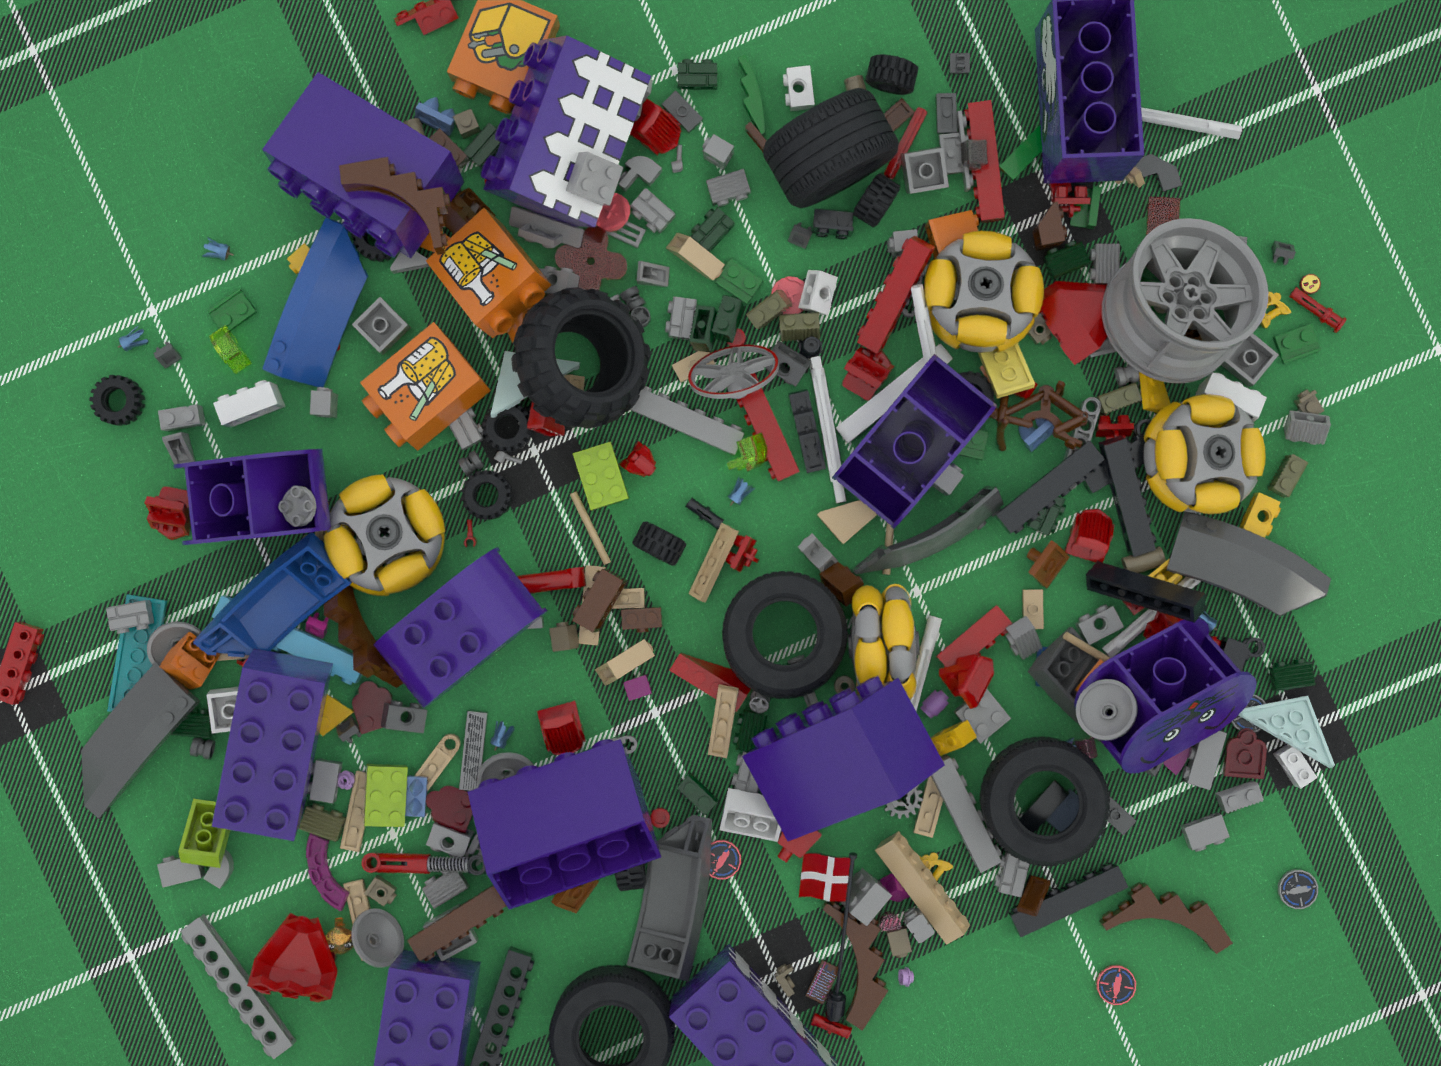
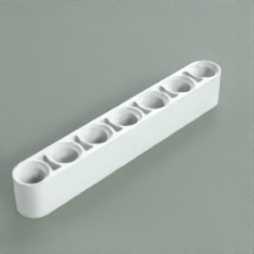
[836,343,953,443]

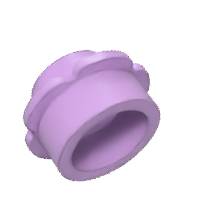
[338,770,355,790]
[898,967,914,987]

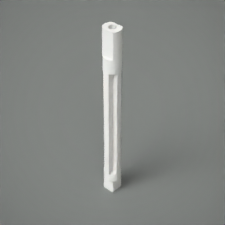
[1141,107,1242,139]
[911,284,937,364]
[810,356,846,503]
[1102,577,1201,658]
[910,615,942,711]

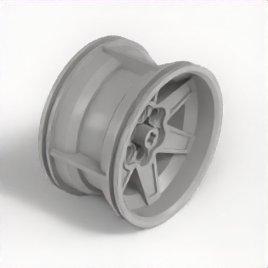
[1102,218,1268,383]

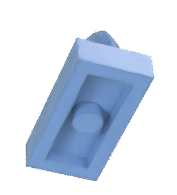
[415,97,455,136]
[1019,419,1054,452]
[405,775,428,817]

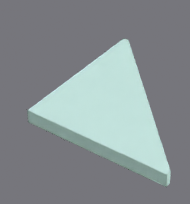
[491,351,580,418]
[1239,696,1335,768]

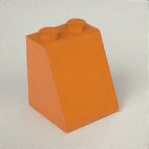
[925,210,979,259]

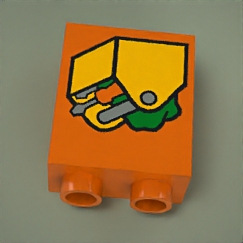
[447,0,560,115]

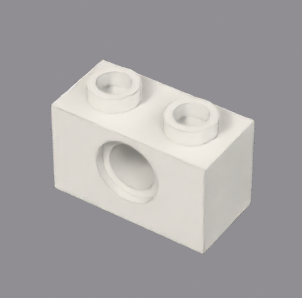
[783,65,815,111]
[798,270,838,315]
[1273,744,1317,789]

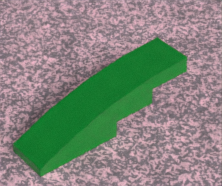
[738,54,765,137]
[999,124,1042,181]

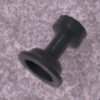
[799,337,822,359]

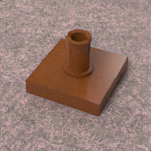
[1027,540,1070,589]
[551,880,599,913]

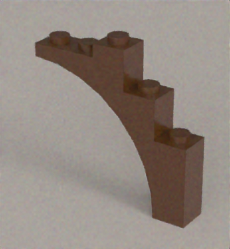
[339,157,451,255]
[324,585,404,688]
[1099,882,1233,954]
[822,901,888,1031]

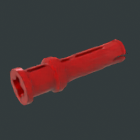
[1289,287,1347,333]

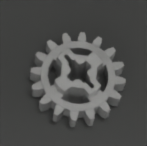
[884,785,923,819]

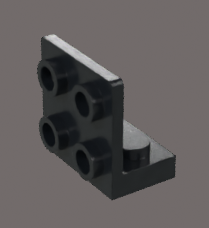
[812,209,854,240]

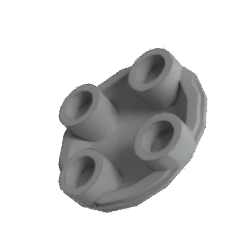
[278,486,316,527]

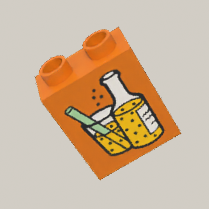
[426,208,552,338]
[360,322,491,451]

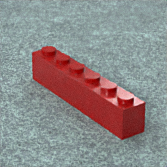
[965,100,1005,223]
[857,236,935,354]
[736,373,800,482]

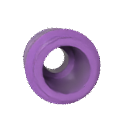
[920,690,949,719]

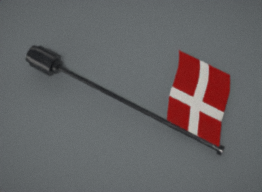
[799,852,857,1022]

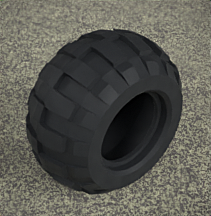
[511,287,651,429]

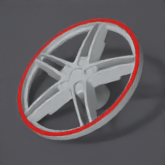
[688,345,779,399]

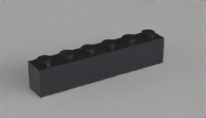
[1098,435,1156,557]
[994,441,1105,534]
[1086,561,1206,623]
[1008,862,1128,937]

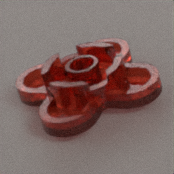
[555,226,627,291]

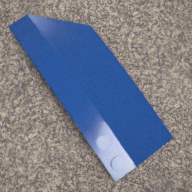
[262,218,369,387]
[193,532,352,657]

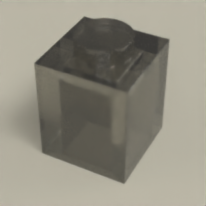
[961,140,988,170]

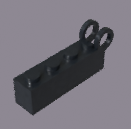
[1083,419,1151,494]
[1220,637,1265,672]

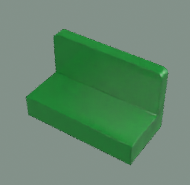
[1070,186,1101,229]

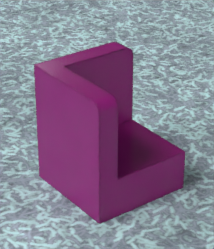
[624,674,652,701]
[880,873,910,902]

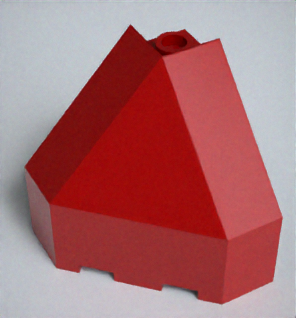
[1039,281,1107,365]
[247,913,338,1002]

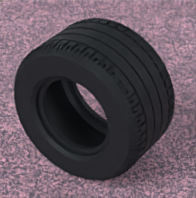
[763,88,899,208]
[722,571,848,699]
[980,737,1110,866]
[549,965,675,1066]

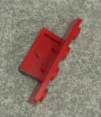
[394,0,459,35]

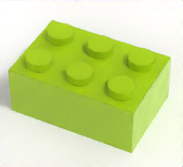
[573,442,629,511]
[363,764,408,827]
[178,799,231,868]

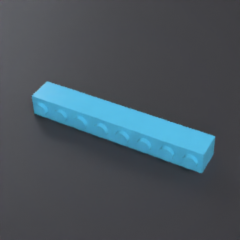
[212,595,362,685]

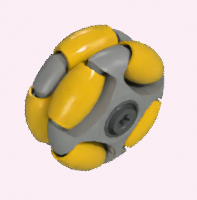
[924,231,1044,353]
[1143,394,1266,514]
[323,474,445,596]
[848,584,920,700]

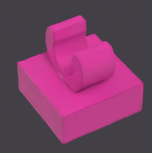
[305,613,329,639]

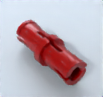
[811,1013,852,1039]

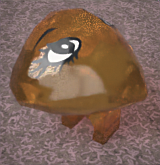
[325,917,354,955]

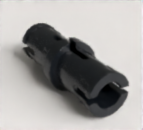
[685,497,724,529]

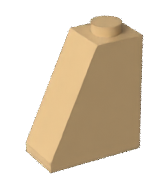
[666,233,725,280]
[817,500,877,544]
[595,639,655,686]

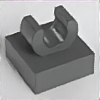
[949,53,970,74]
[788,222,812,249]
[1272,240,1296,265]
[153,341,182,369]
[336,716,361,743]

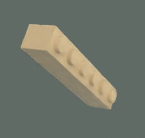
[875,831,970,945]

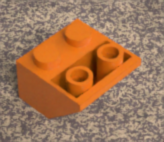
[159,632,220,690]

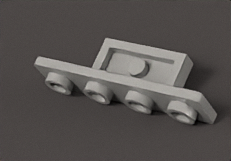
[939,111,973,192]
[509,206,584,248]

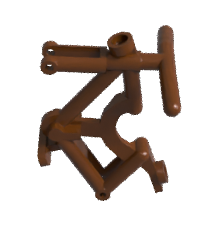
[989,381,1089,451]

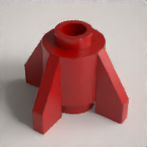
[619,441,656,477]

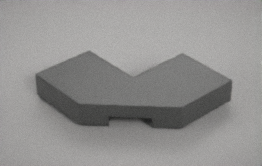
[1135,154,1182,192]

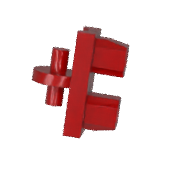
[1051,185,1090,217]
[1095,415,1134,440]
[725,535,759,572]

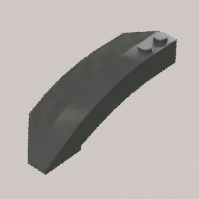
[852,486,1004,574]
[1166,512,1331,618]
[1028,627,1164,777]
[81,662,201,819]
[627,815,712,982]

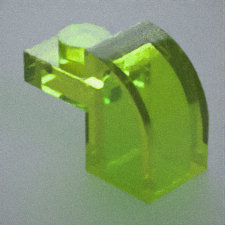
[209,325,252,374]
[727,432,767,472]

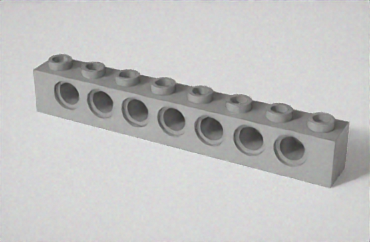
[180,914,296,1059]

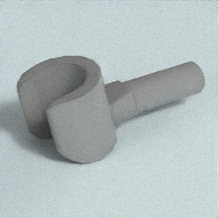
[671,145,683,173]
[494,451,523,464]

